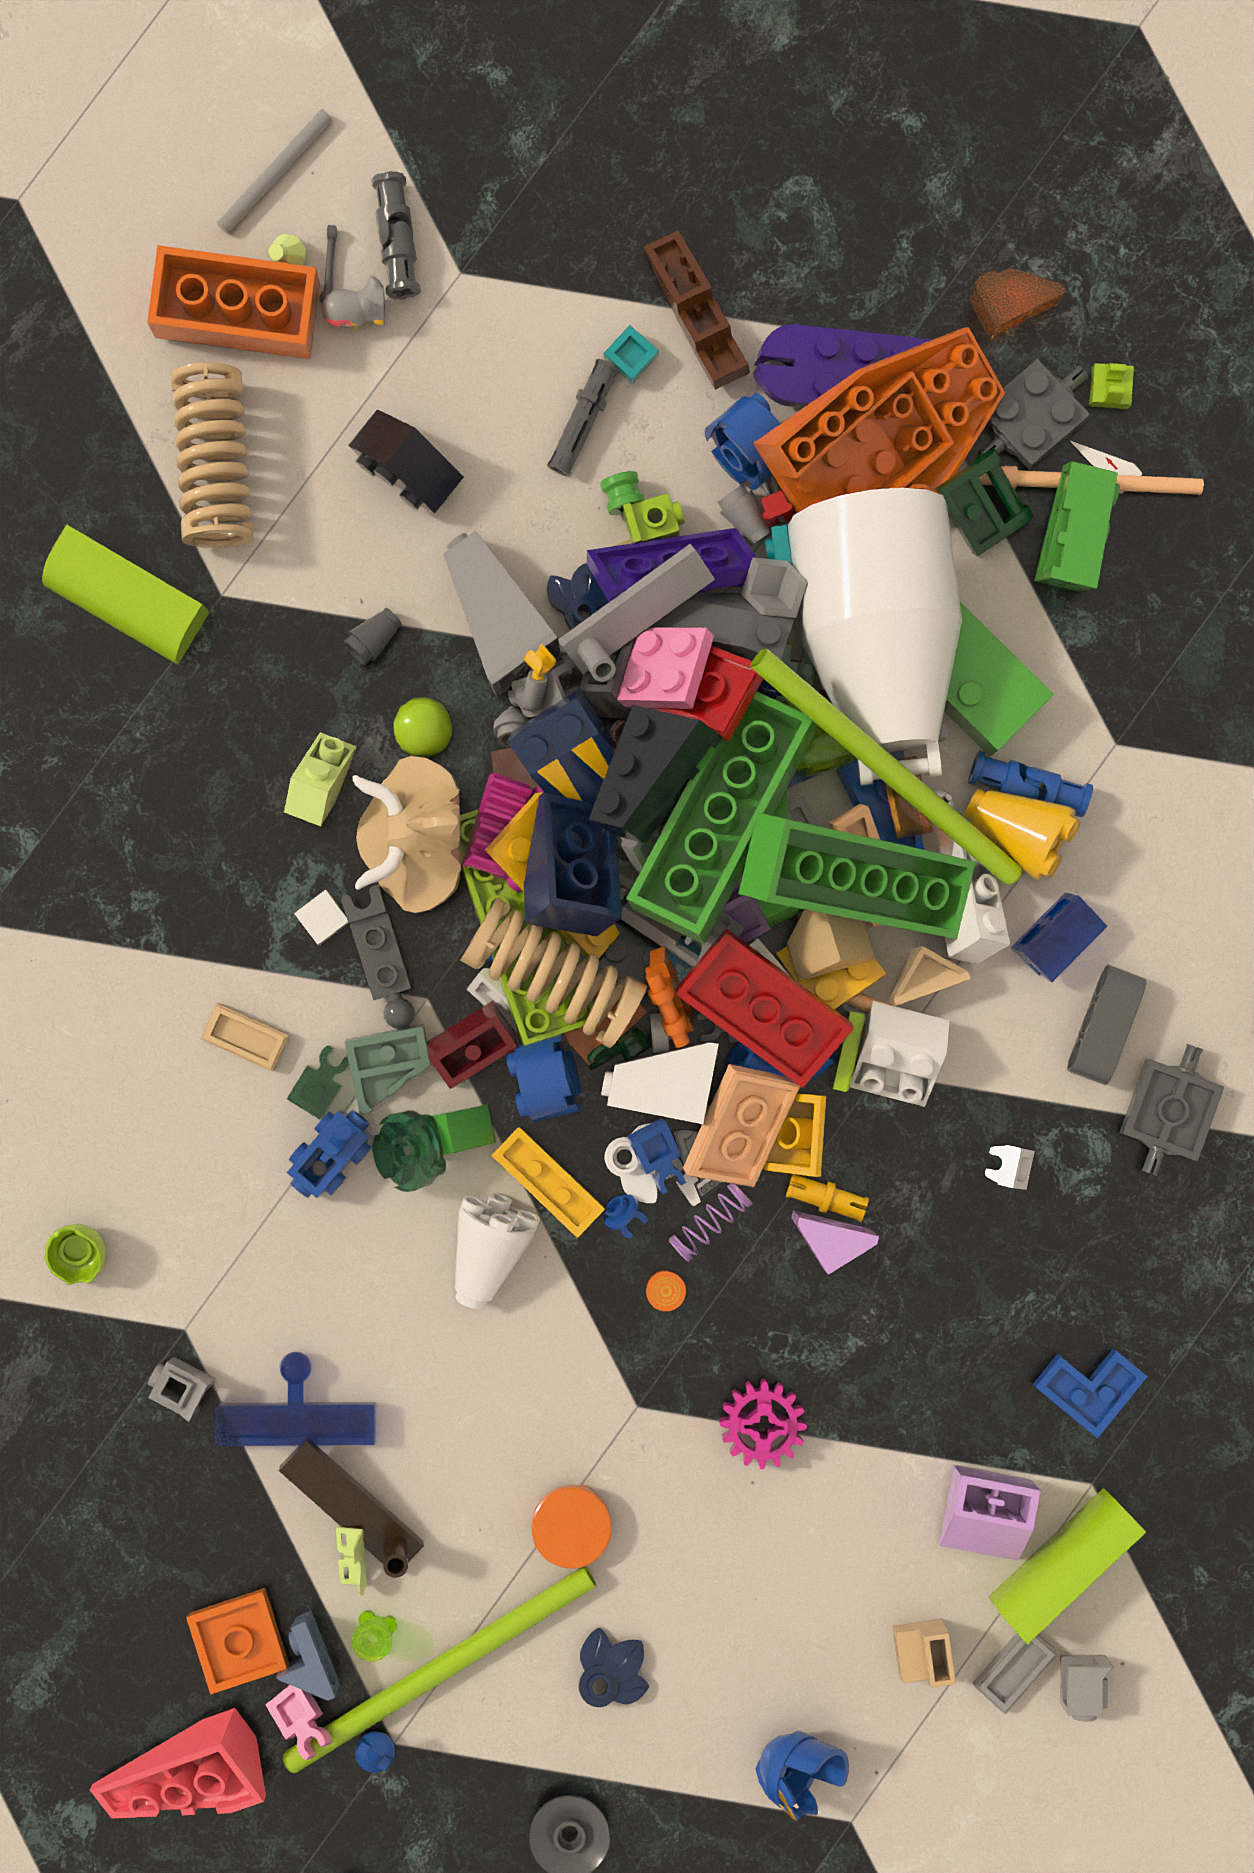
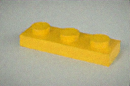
[491,1126,605,1238]

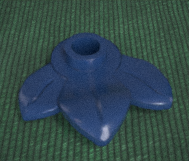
[547,563,609,630]
[578,1628,649,1707]

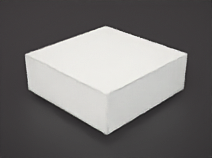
[294,890,349,945]

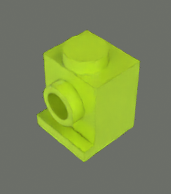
[623,493,685,543]

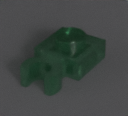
[287,1045,349,1120]

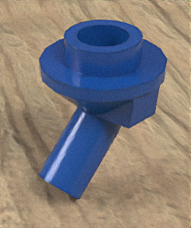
[355,1731,395,1773]

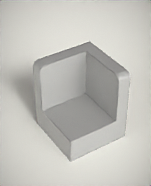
[741,557,807,618]

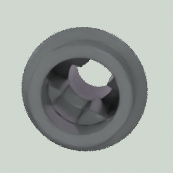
[343,608,402,665]

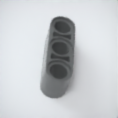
[1067,964,1146,1085]

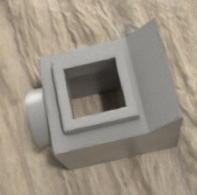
[147,1357,216,1422]
[1060,1655,1114,1722]

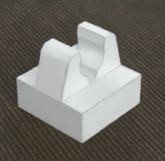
[985,1145,1035,1190]

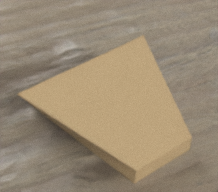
[787,909,875,981]
[888,946,971,1006]

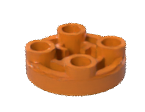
[532,1485,612,1569]

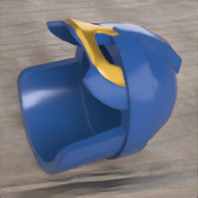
[755,1731,849,1821]

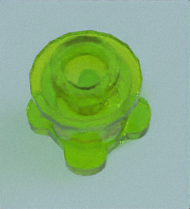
[352,1610,397,1662]

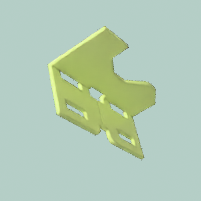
[336,1527,367,1596]

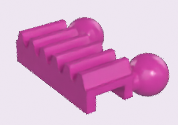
[462,773,544,893]

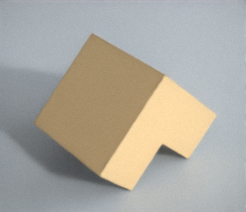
[892,1619,956,1688]

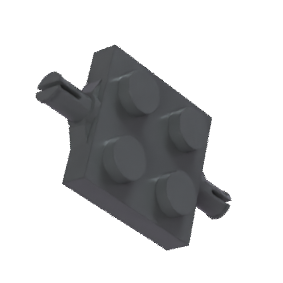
[978,359,1090,470]
[1119,1044,1224,1176]

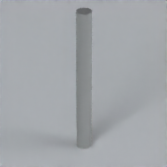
[217,109,333,234]

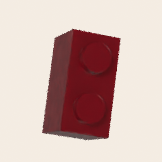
[427,1000,518,1089]

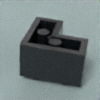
[348,409,464,514]

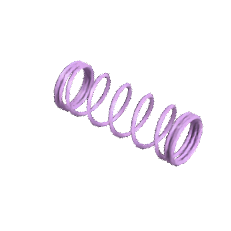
[669,1183,752,1262]

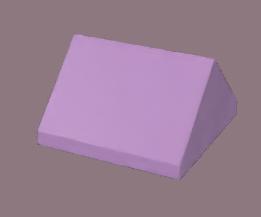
[791,1210,879,1275]

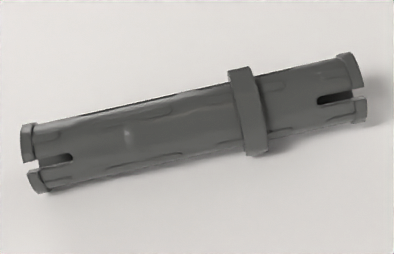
[547,359,619,477]

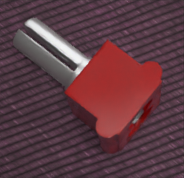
[761,475,797,532]

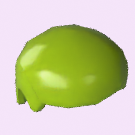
[393,697,453,758]
[44,1224,106,1285]

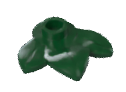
[587,1027,653,1071]

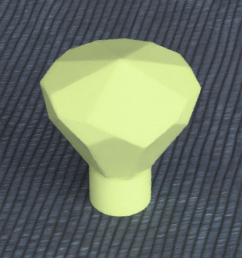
[268,234,306,265]

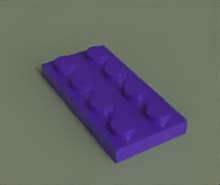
[587,528,757,602]

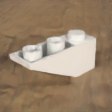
[945,841,1010,964]

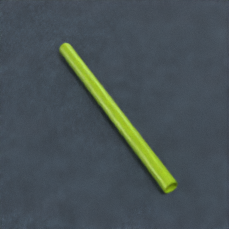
[750,648,1022,885]
[283,1566,597,1773]

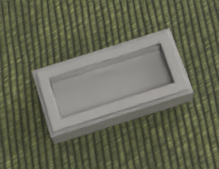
[973,1633,1058,1714]

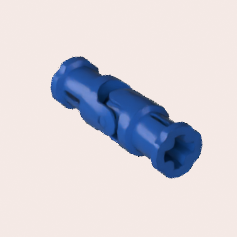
[968,750,1093,817]

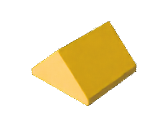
[762,1093,826,1177]

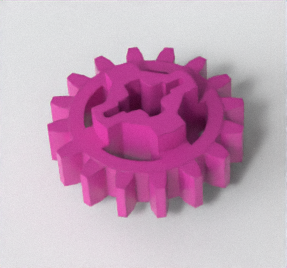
[719,1379,807,1469]

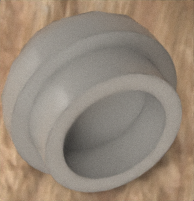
[493,706,530,748]

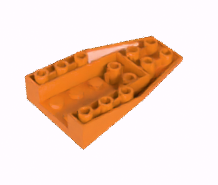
[753,327,1005,513]

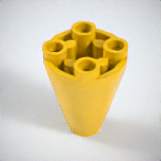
[964,789,1081,881]

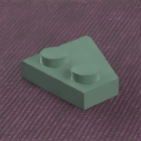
[345,1024,431,1115]

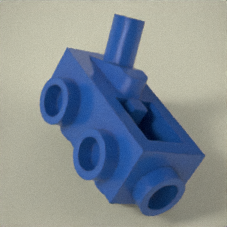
[286,1109,372,1198]

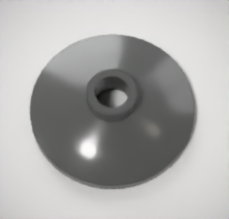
[529,1795,610,1873]

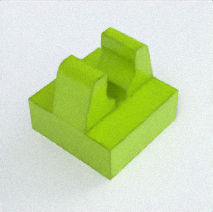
[1089,363,1134,409]

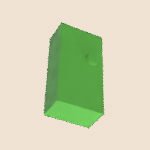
[944,602,1054,756]

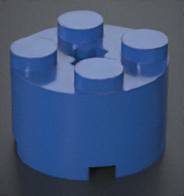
[704,393,783,490]
[507,1034,583,1122]

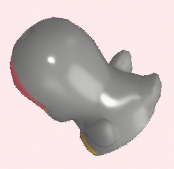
[323,276,385,330]

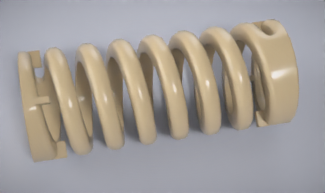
[171,363,253,548]
[460,898,647,1048]

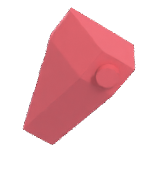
[90,1708,266,1819]

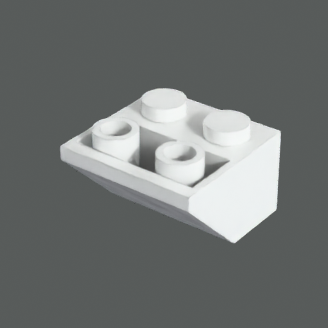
[850,1001,950,1107]

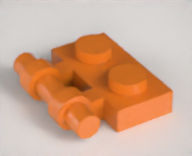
[645,946,694,1048]

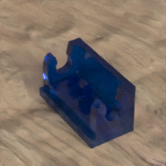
[1011,892,1108,982]

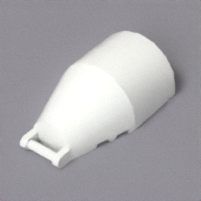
[788,488,962,786]

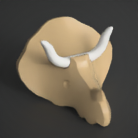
[353,756,461,913]

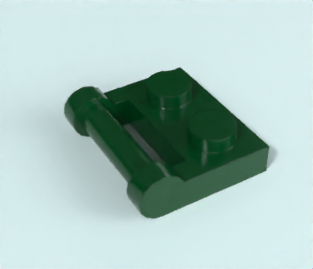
[935,449,1034,556]

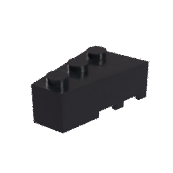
[589,705,723,844]

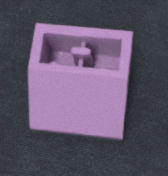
[939,1465,1041,1561]

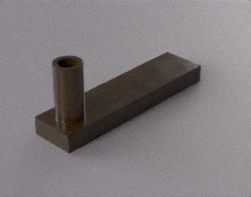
[279,1437,424,1578]

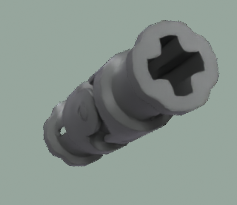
[371,171,421,299]

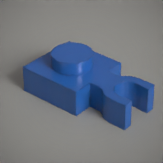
[627,1118,686,1195]

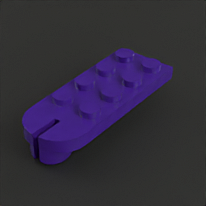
[753,324,933,408]

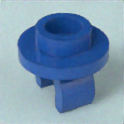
[604,1194,648,1239]

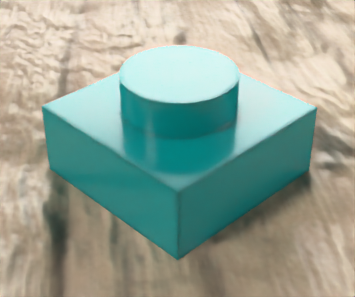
[603,325,659,384]
[765,525,792,565]

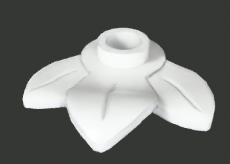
[605,1123,683,1203]

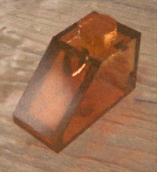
[969,268,1066,339]

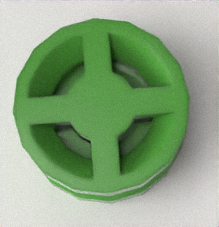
[600,471,645,515]

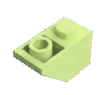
[284,732,356,826]

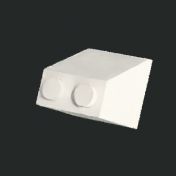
[601,1042,719,1124]

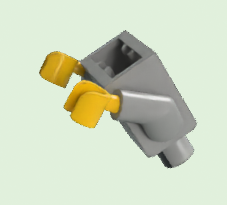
[508,644,584,718]

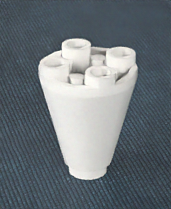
[455,1193,540,1309]

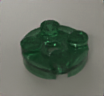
[372,1110,446,1192]

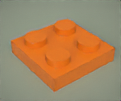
[186,1588,289,1695]

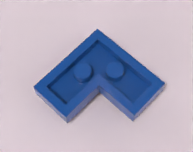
[1032,1349,1148,1439]

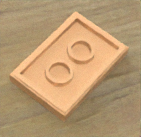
[683,1064,800,1187]

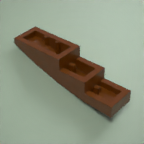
[644,230,750,390]

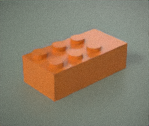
[147,245,320,359]

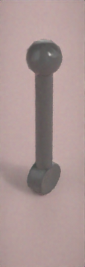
[319,225,337,305]

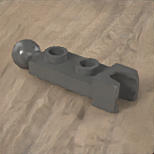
[341,885,415,1029]

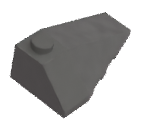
[649,592,794,661]

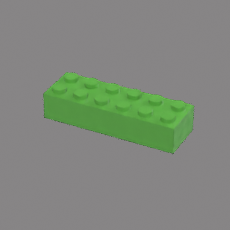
[626,691,816,945]
[739,812,976,939]

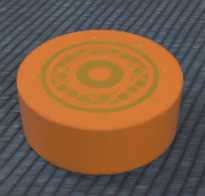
[646,1270,686,1311]

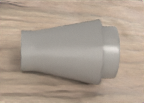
[717,484,771,545]

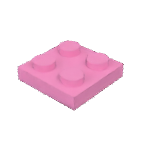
[617,628,714,709]

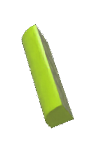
[42,525,210,665]
[988,1488,1146,1645]

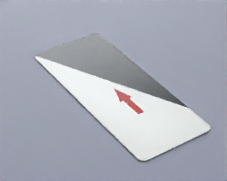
[1070,421,1142,494]

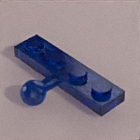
[215,1352,376,1446]

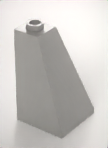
[444,531,560,697]

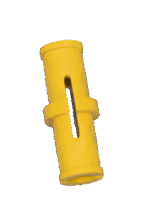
[786,1174,869,1222]

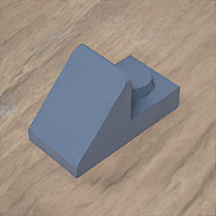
[276,1611,341,1701]

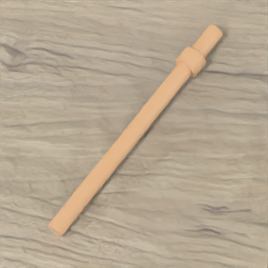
[978,466,1204,495]

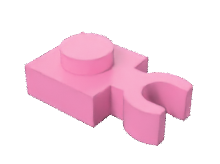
[266,1685,332,1760]

